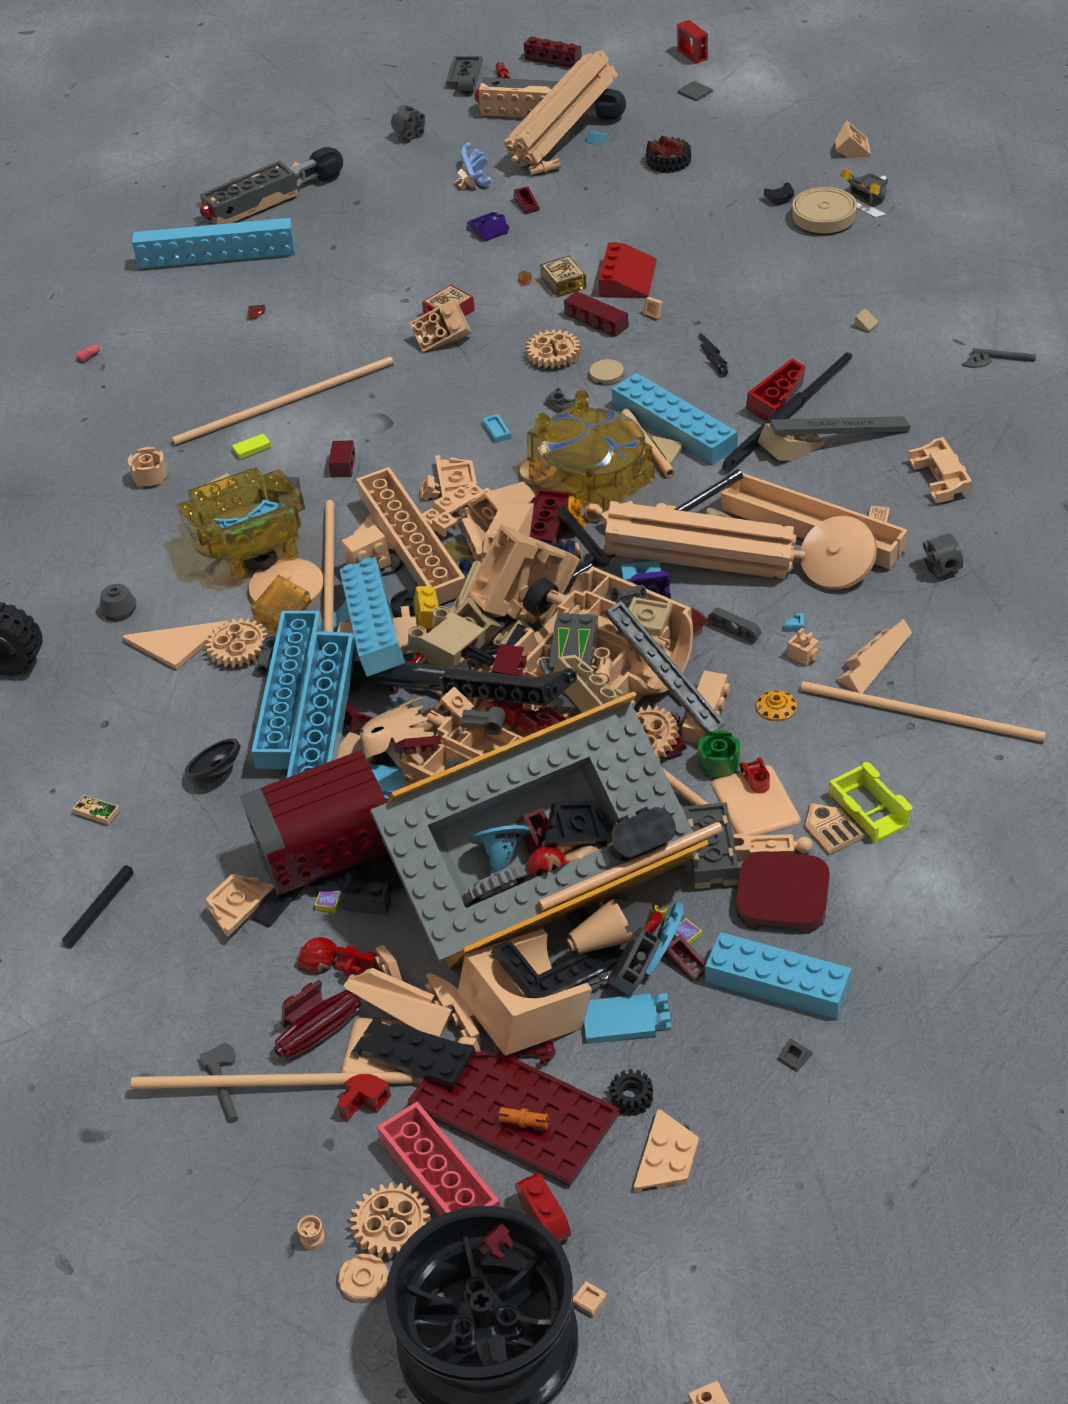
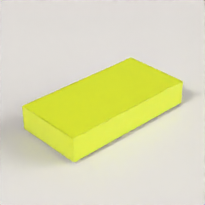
[232,433,271,459]

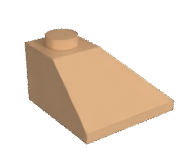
[835,121,871,158]

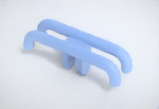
[461,142,492,186]

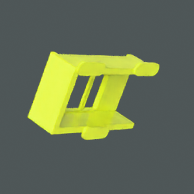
[829,762,912,844]

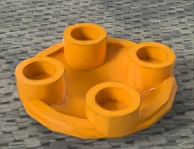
[568,496,585,528]

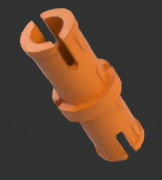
[498,1107,549,1130]

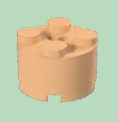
[128,447,167,488]

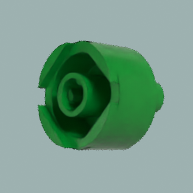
[698,730,740,778]

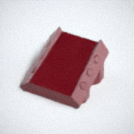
[513,707,567,738]

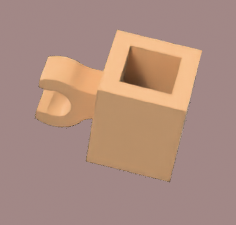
[787,628,820,666]

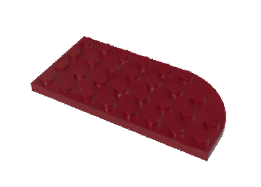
[408,1051,620,1186]

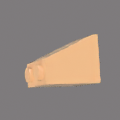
[467,482,535,528]

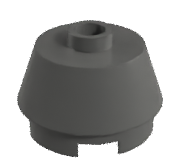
[99,584,136,621]

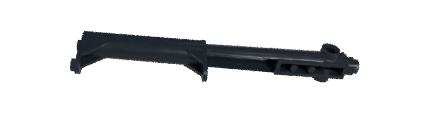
[349,654,577,706]

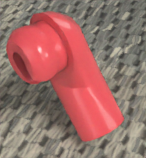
[76,344,100,362]

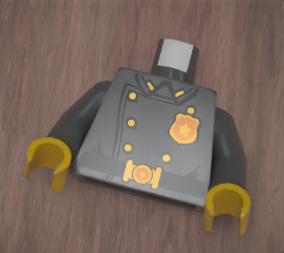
[841,169,888,206]

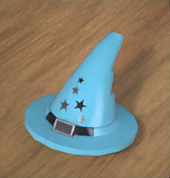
[470,825,530,874]

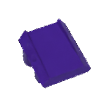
[467,212,510,241]
[631,571,671,599]

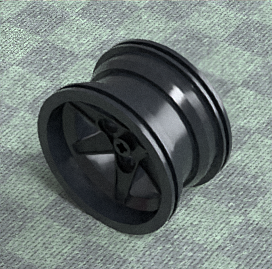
[386,1206,579,1404]

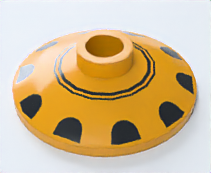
[756,690,797,721]

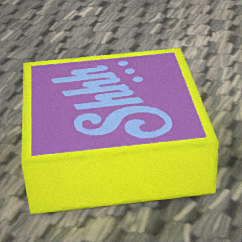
[314,891,342,913]
[673,919,702,945]

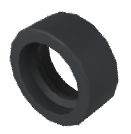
[523,578,558,617]

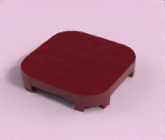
[736,851,830,934]

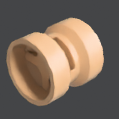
[297,1215,325,1250]

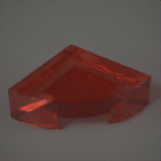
[248,305,266,320]

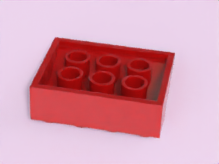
[598,242,657,298]

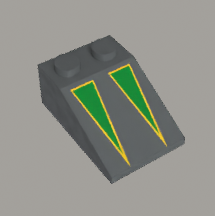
[549,613,599,670]

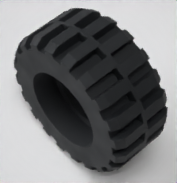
[0,602,43,675]

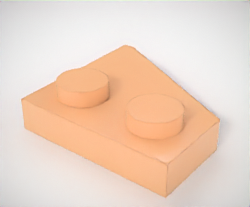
[375,945,402,981]

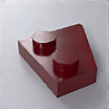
[394,735,442,755]

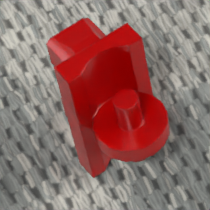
[335,945,377,977]

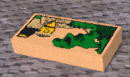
[72,795,120,825]

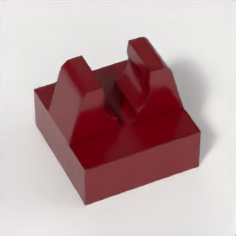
[477,1224,513,1260]

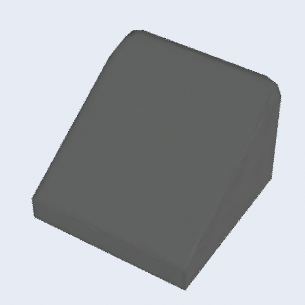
[778,1038,814,1071]

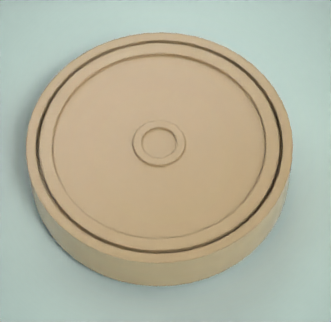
[792,187,857,233]

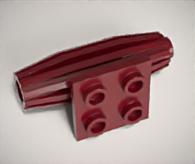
[273,980,361,1060]

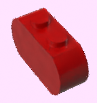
[515,1172,571,1242]

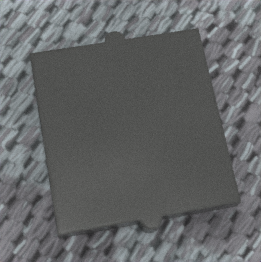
[677,81,713,101]

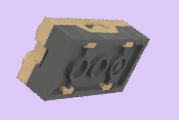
[684,802,739,889]

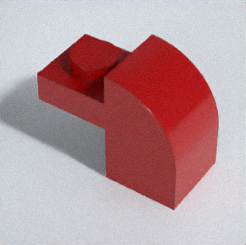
[337,1074,391,1122]

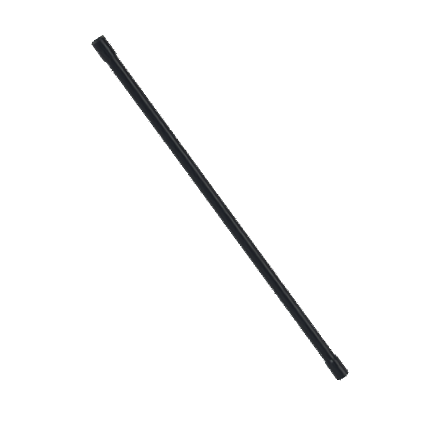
[495,469,743,622]

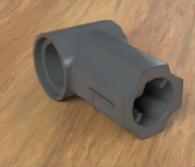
[605,585,648,608]
[255,636,276,676]
[462,707,506,735]

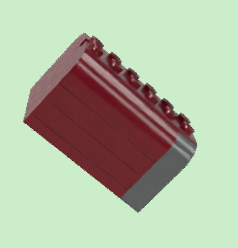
[240,749,388,896]

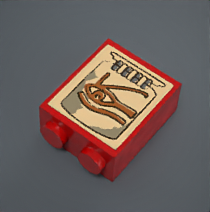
[422,284,475,316]

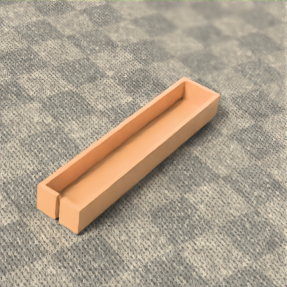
[721,473,908,569]

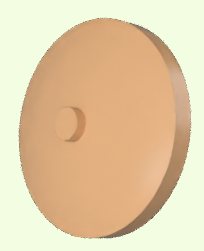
[800,516,877,590]
[249,558,324,611]

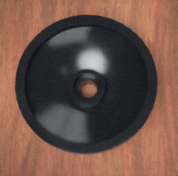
[185,738,240,780]

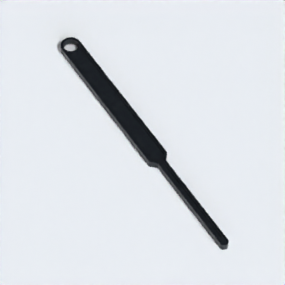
[722,352,852,472]

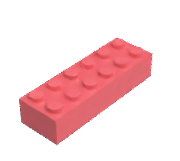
[377,1102,500,1216]

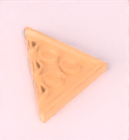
[122,621,225,670]

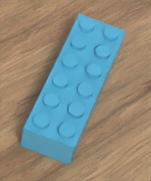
[705,932,852,1020]

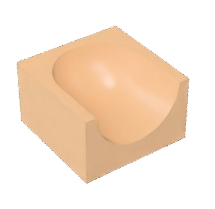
[458,929,592,1056]

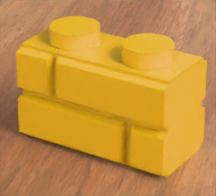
[413,586,439,629]

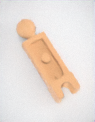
[733,833,813,861]

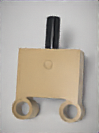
[408,606,495,667]

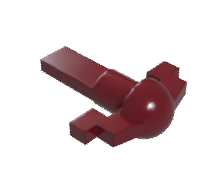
[518,1040,556,1064]

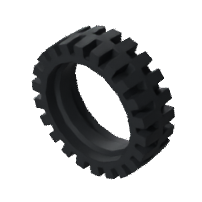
[646,137,691,173]

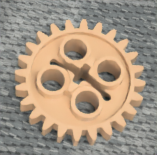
[525,329,581,369]
[205,618,268,668]
[635,705,679,762]
[350,1182,431,1259]

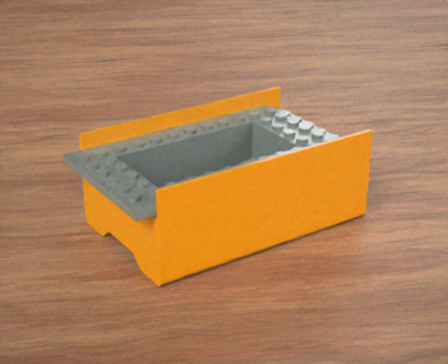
[370,691,709,969]

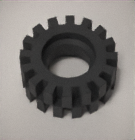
[610,1069,653,1116]

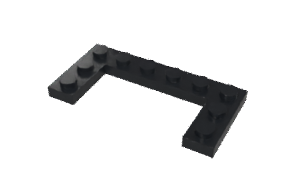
[491,906,622,998]

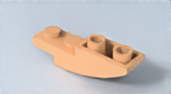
[424,973,481,1047]

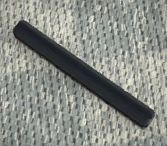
[557,505,610,568]
[62,865,134,947]

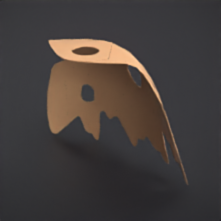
[360,696,434,759]

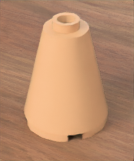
[567,900,633,954]

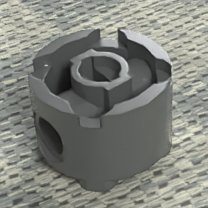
[391,105,425,139]
[922,533,963,578]

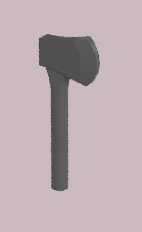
[539,658,580,713]
[199,1043,238,1123]

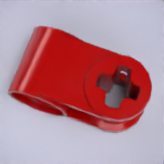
[485,700,524,727]
[740,757,770,793]

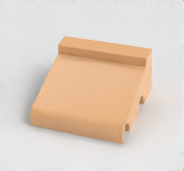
[467,525,580,627]

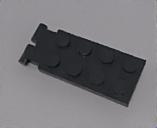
[351,1017,475,1089]

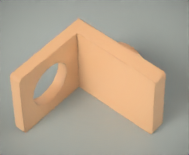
[434,687,474,719]

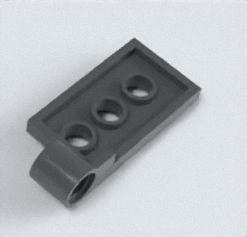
[447,56,483,91]

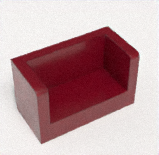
[328,440,356,477]

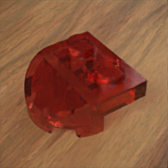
[647,135,685,157]

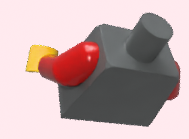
[599,899,668,952]

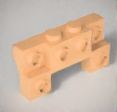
[908,437,972,503]
[422,484,491,537]

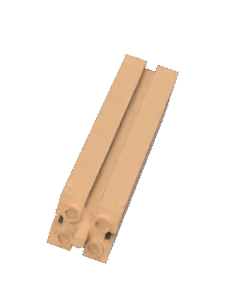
[503,50,618,167]
[603,501,805,579]

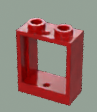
[677,20,708,64]

